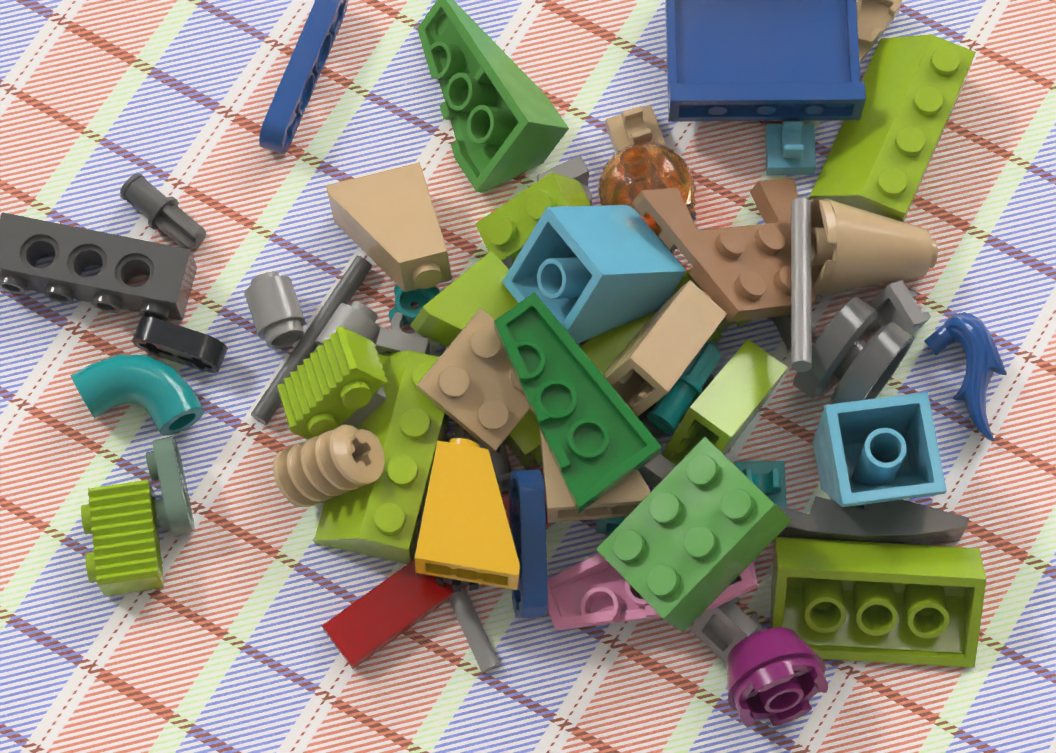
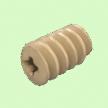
[273,424,385,507]

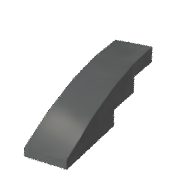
[777,496,969,545]

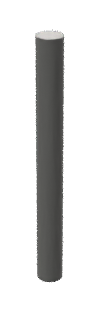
[250,256,372,425]

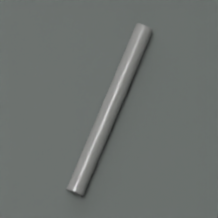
[791,197,812,372]

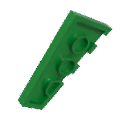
[494,292,662,513]

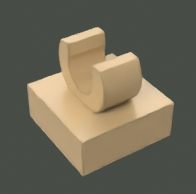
[606,105,667,168]

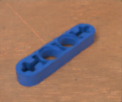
[259,0,348,154]

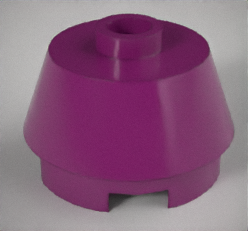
[727,627,828,726]

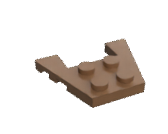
[633,178,817,322]

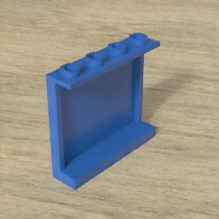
[665,0,866,122]

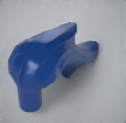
[924,312,1007,441]

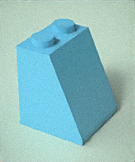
[502,205,686,344]
[813,392,947,507]

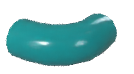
[70,354,204,436]

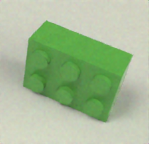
[596,437,792,633]

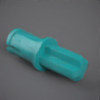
[647,342,722,434]

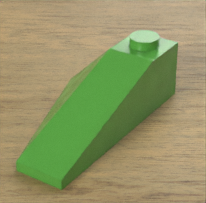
[417,0,569,193]

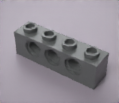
[0,212,197,321]

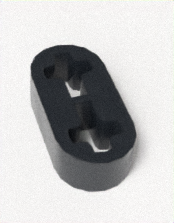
[132,316,228,373]

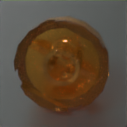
[598,142,697,236]

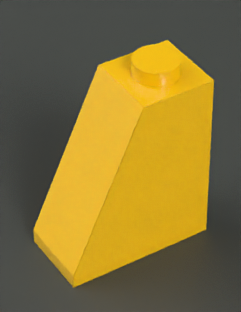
[415,438,520,590]

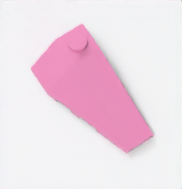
[547,553,758,631]

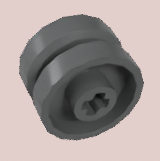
[793,296,915,404]

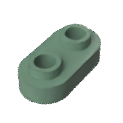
[146,436,195,536]

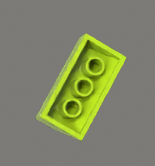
[809,34,976,222]
[314,350,450,564]
[770,537,987,668]

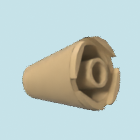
[810,198,938,296]

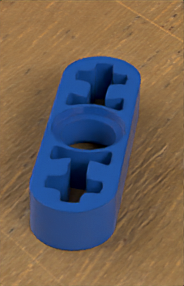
[509,469,548,619]

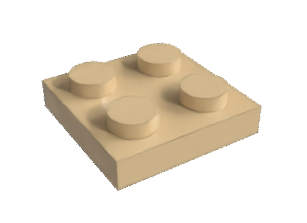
[415,309,530,452]

